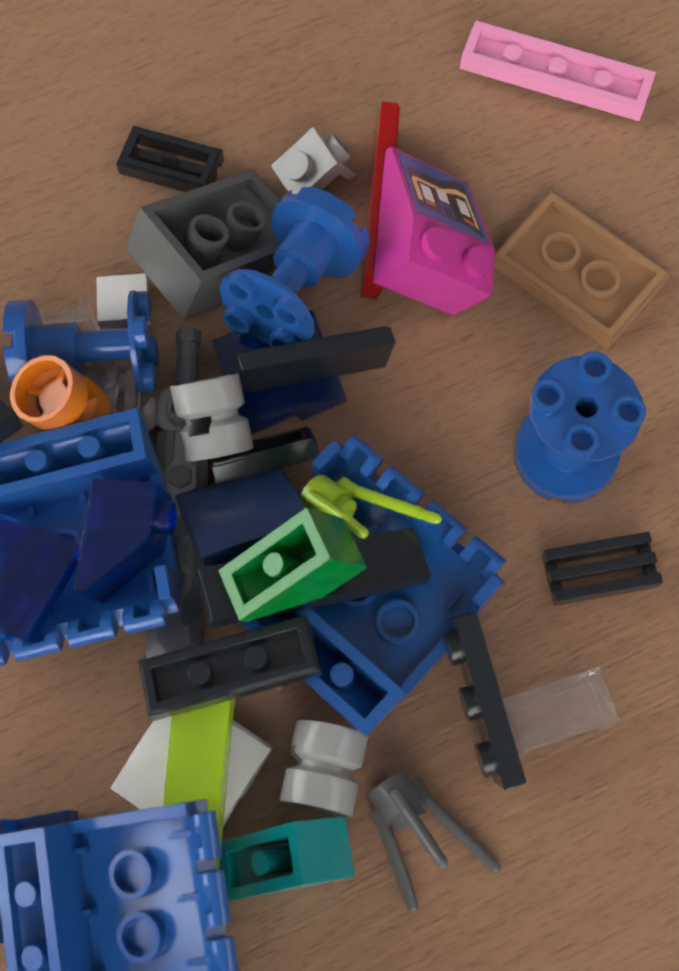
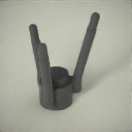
[368,770,501,912]

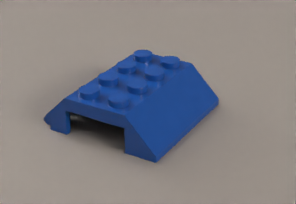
[0,408,183,666]
[197,435,507,737]
[0,799,239,971]

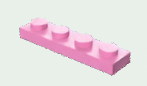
[460,20,656,121]

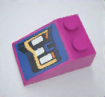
[373,146,495,316]

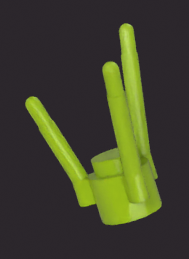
[300,474,442,539]

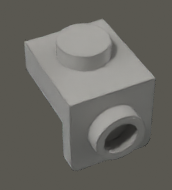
[271,127,358,194]

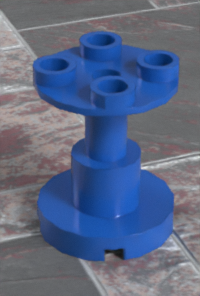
[219,187,370,347]
[3,290,159,394]
[514,351,646,503]

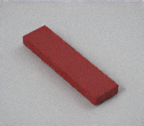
[360,101,400,299]

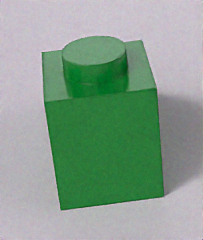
[218,507,367,622]

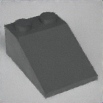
[125,170,280,321]

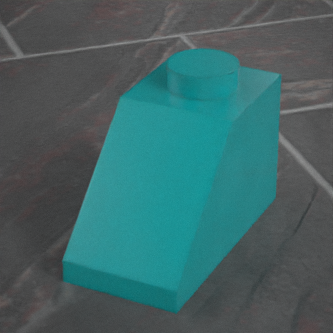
[220,816,355,902]

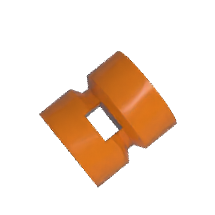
[10,355,111,431]

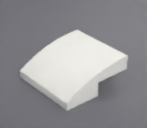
[110,716,274,826]

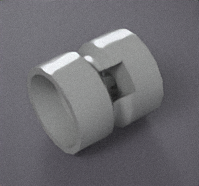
[170,373,254,462]
[279,720,368,818]

